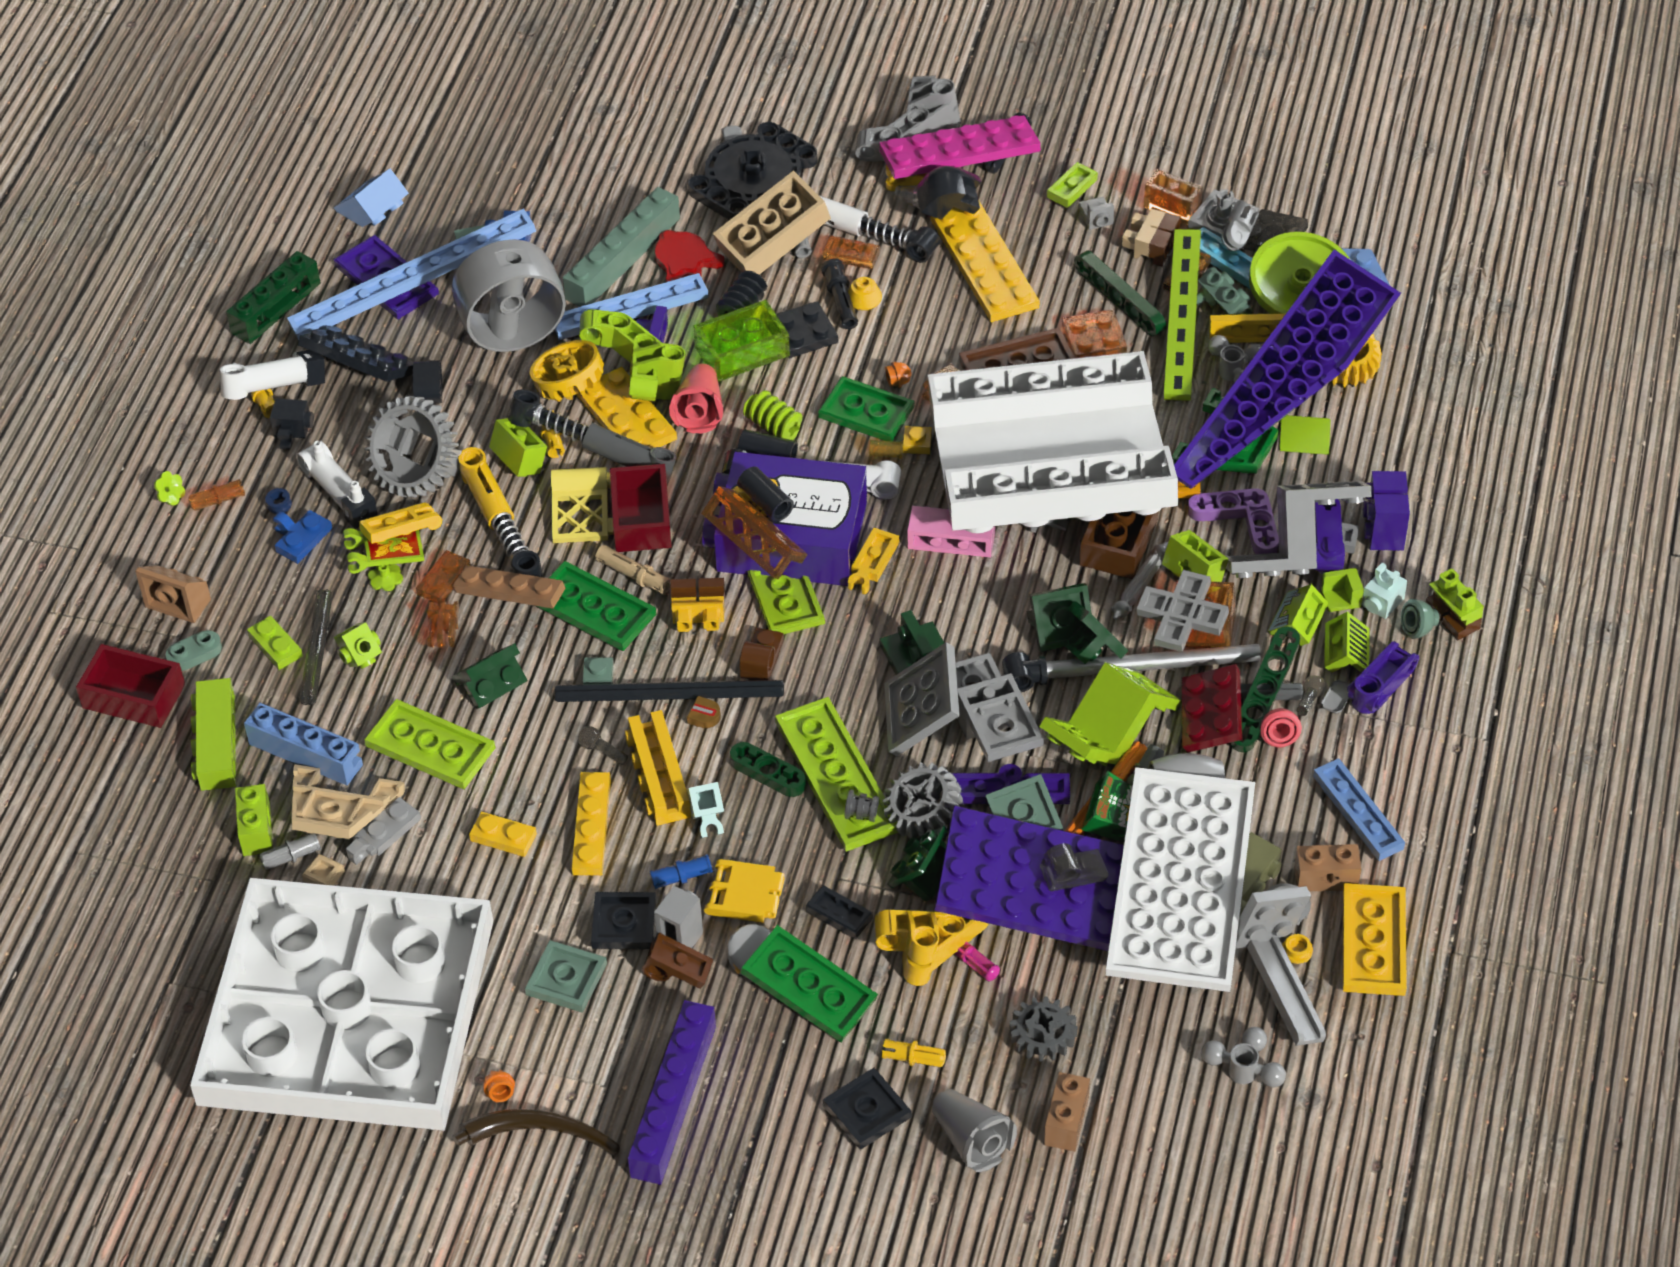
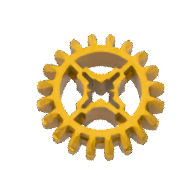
[1332,334,1382,388]

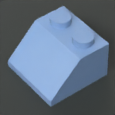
[333,169,408,227]

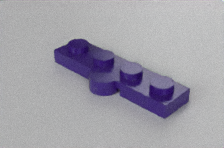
[951,764,1070,804]

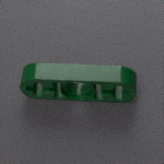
[730,742,806,797]

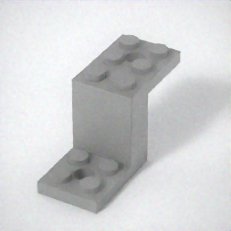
[1226,481,1371,578]

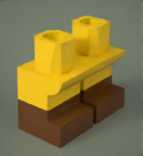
[670,578,725,632]

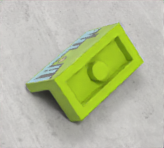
[1268,584,1329,646]

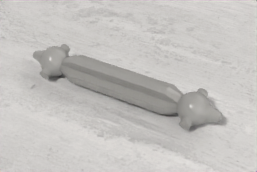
[1111,542,1168,620]

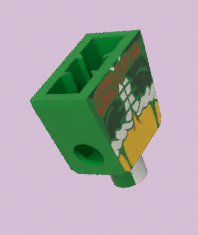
[1081,771,1133,842]

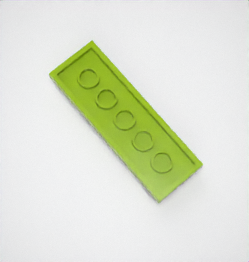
[775,697,898,852]

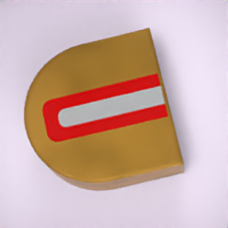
[687,696,721,728]

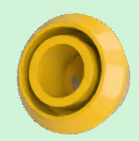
[848,277,882,311]

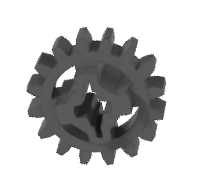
[1009,996,1078,1062]

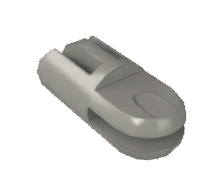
[1221,200,1259,251]

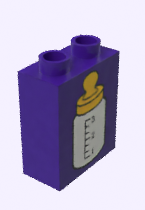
[702,452,867,586]

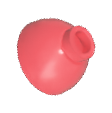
[1260,708,1301,748]

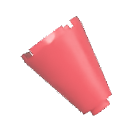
[669,364,724,434]

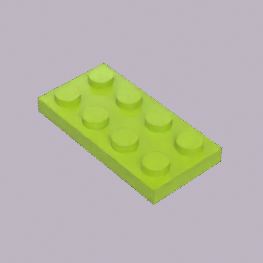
[364,699,496,790]

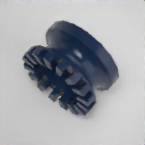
[265,488,292,514]

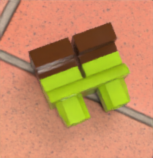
[1425,569,1484,641]

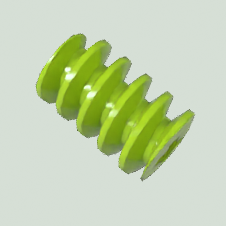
[743,390,803,440]

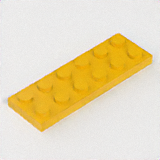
[931,200,1039,322]

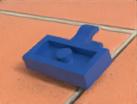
[273,510,332,564]

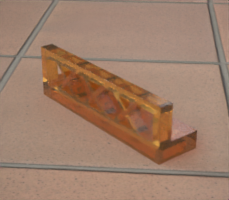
[701,486,808,579]

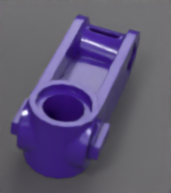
[1314,499,1345,574]
[1347,641,1419,714]

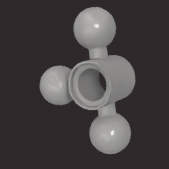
[1208,335,1262,383]
[1201,1027,1286,1088]

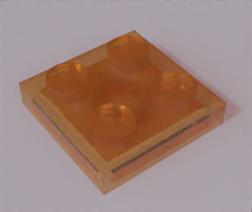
[1062,309,1127,358]

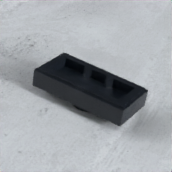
[805,885,873,939]

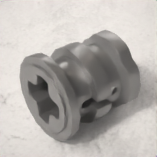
[845,789,879,822]

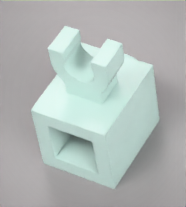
[1362,563,1407,619]
[687,782,724,838]

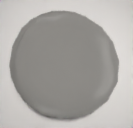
[728,924,772,978]

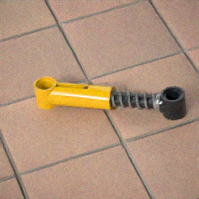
[458,447,542,577]

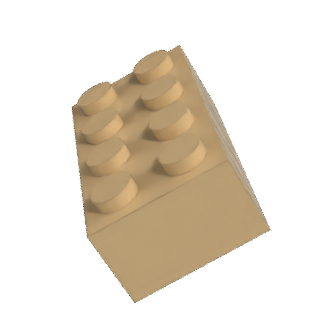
[713,171,831,274]

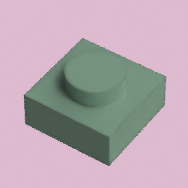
[583,658,614,684]

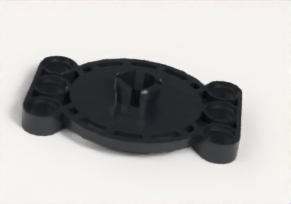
[688,122,817,220]

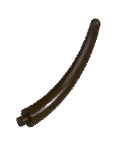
[452,1109,620,1155]

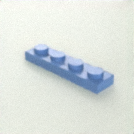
[1313,758,1405,861]

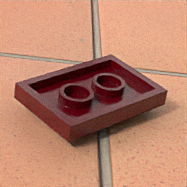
[1182,664,1242,753]

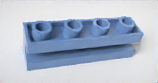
[244,703,363,786]

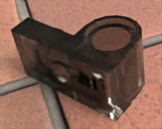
[1040,843,1109,891]

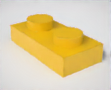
[469,811,537,857]

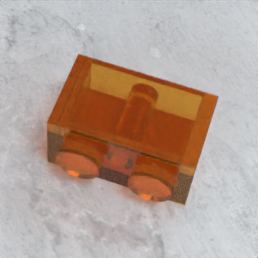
[1144,169,1203,224]

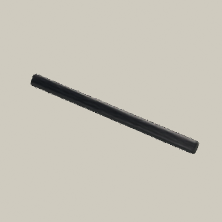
[554,680,784,702]

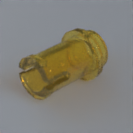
[869,438,903,459]

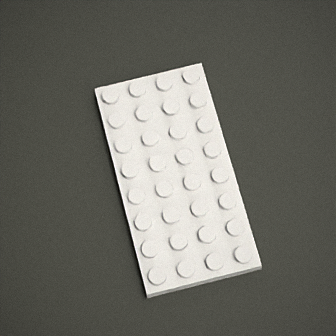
[1106,767,1255,992]

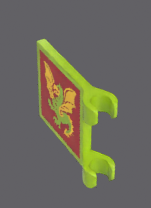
[343,528,424,574]

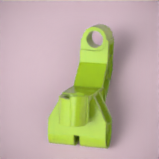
[579,309,686,401]

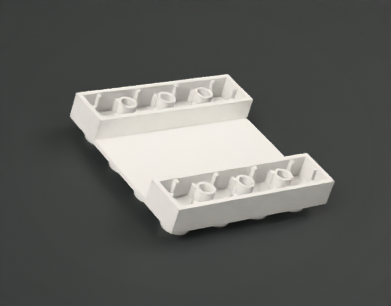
[928,351,1178,533]

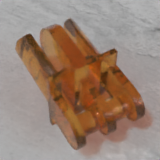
[426,601,459,647]

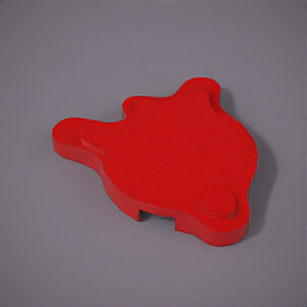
[655,230,725,282]

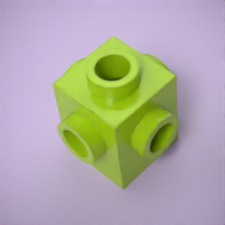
[334,622,382,669]

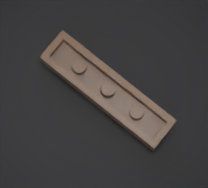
[453,565,565,609]

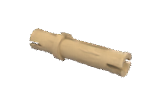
[595,545,671,595]

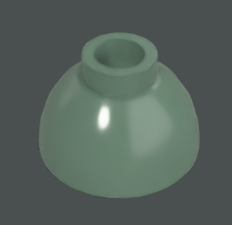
[1401,599,1439,639]

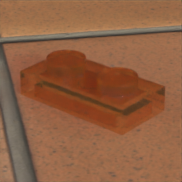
[416,550,471,605]

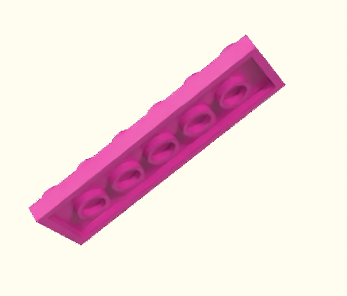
[879,115,1041,179]

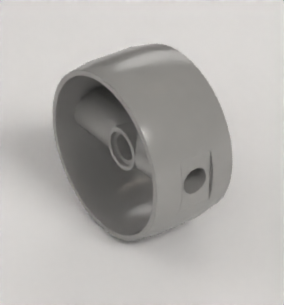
[452,240,566,352]

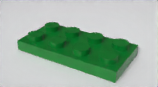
[537,561,657,651]
[740,925,878,1043]

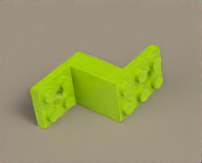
[1039,662,1182,766]

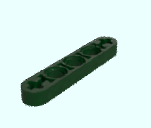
[1074,250,1166,337]
[1230,626,1300,753]

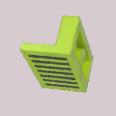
[1324,611,1370,673]

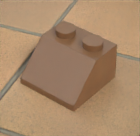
[135,565,211,623]

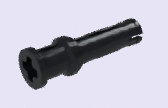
[821,259,859,329]

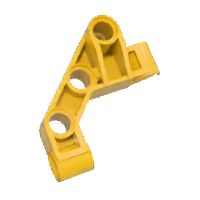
[875,910,989,986]

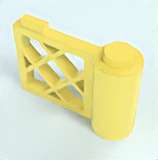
[551,467,614,543]

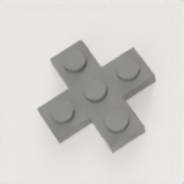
[1137,570,1229,652]

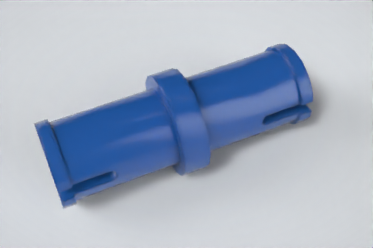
[650,854,713,890]

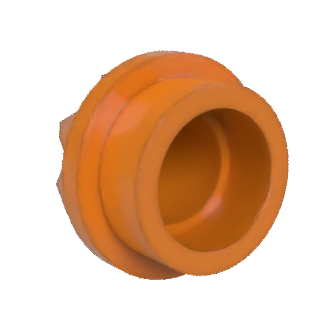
[885,361,912,388]
[483,1069,515,1102]

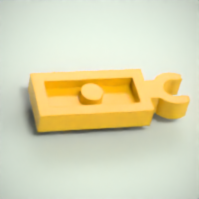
[848,528,899,595]

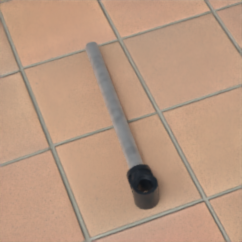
[1002,644,1261,692]

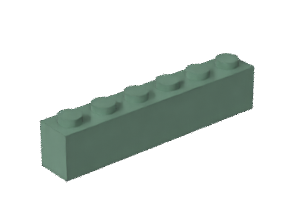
[563,187,680,307]

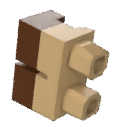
[1122,209,1181,267]

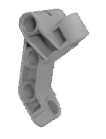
[856,75,961,162]

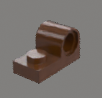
[740,628,784,680]
[642,933,714,989]

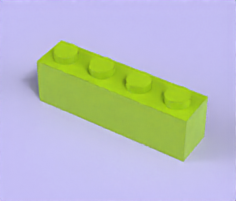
[191,678,236,791]

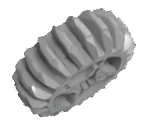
[882,762,963,839]

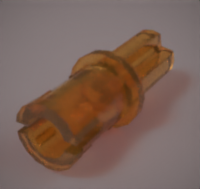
[188,479,245,511]

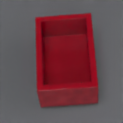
[610,464,672,552]
[76,644,185,728]

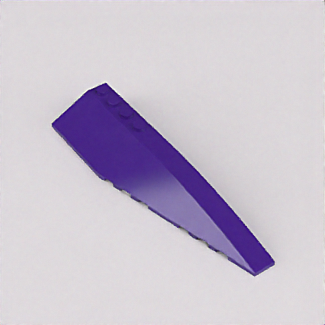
[1174,249,1401,489]

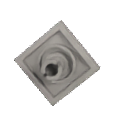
[1188,189,1259,238]

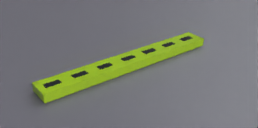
[1164,229,1201,401]

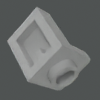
[1079,197,1114,230]

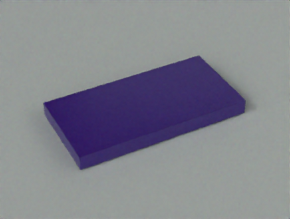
[334,235,439,320]

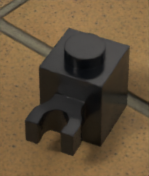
[270,398,314,450]

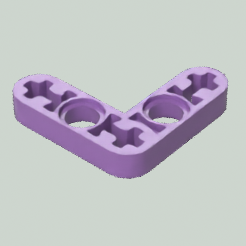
[1188,489,1279,554]

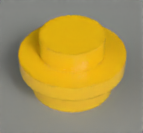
[1282,934,1313,964]

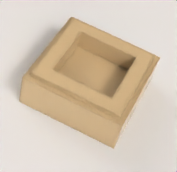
[302,854,345,886]

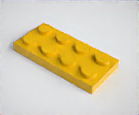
[576,367,677,448]
[1343,883,1407,996]

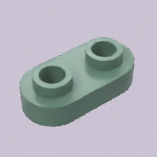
[166,630,222,671]

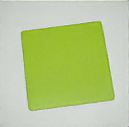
[1280,415,1331,455]

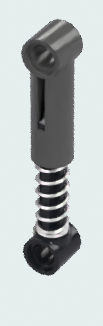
[508,389,676,484]

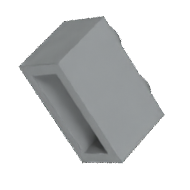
[654,886,703,948]

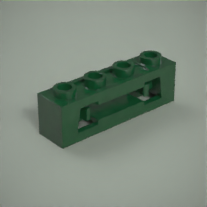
[226,251,321,344]

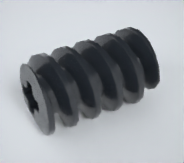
[716,270,768,328]

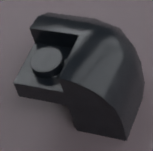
[917,165,982,220]

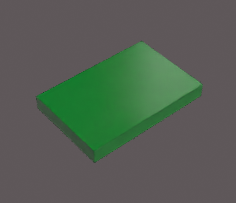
[818,376,915,443]

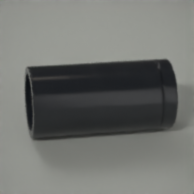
[738,429,798,458]
[737,466,794,522]

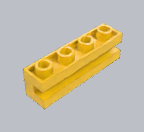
[624,710,691,826]

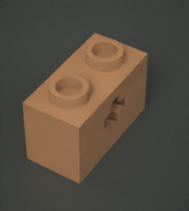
[1294,844,1361,892]
[1044,1072,1090,1152]

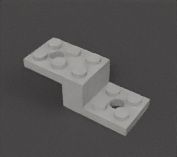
[956,653,1044,762]

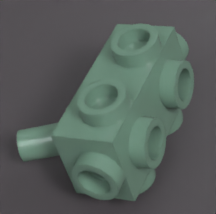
[1197,267,1253,315]

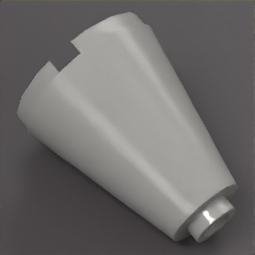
[932,1089,1017,1172]

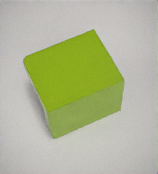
[1321,568,1364,612]

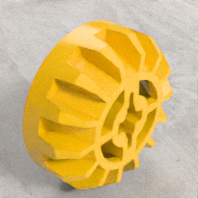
[530,340,604,402]

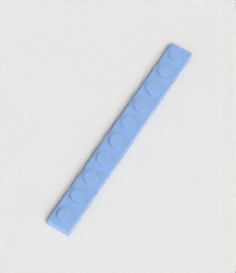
[287,209,536,340]

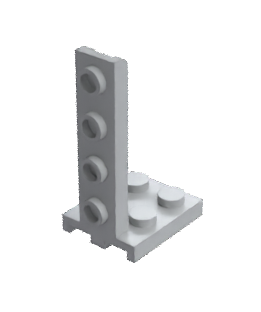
[1235,886,1326,1046]

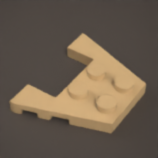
[292,764,405,839]

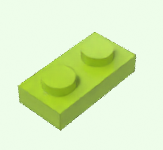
[1047,162,1098,208]
[247,615,303,670]

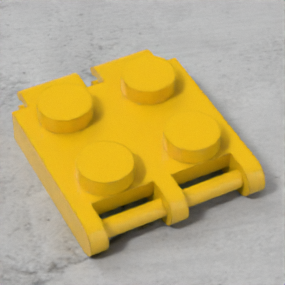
[704,859,785,923]

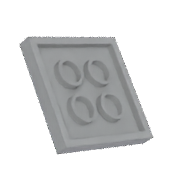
[884,642,959,757]

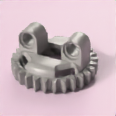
[364,396,462,498]

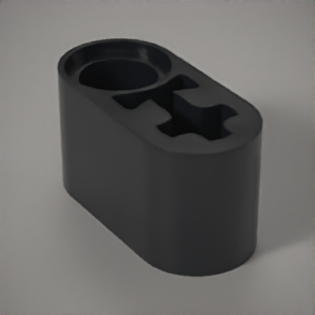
[413,360,442,404]

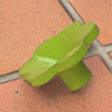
[154,471,185,506]
[368,565,403,591]

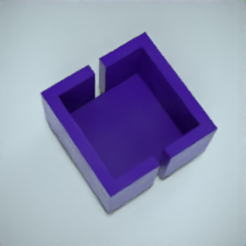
[1363,471,1410,551]

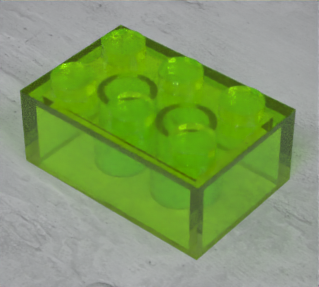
[693,300,790,382]

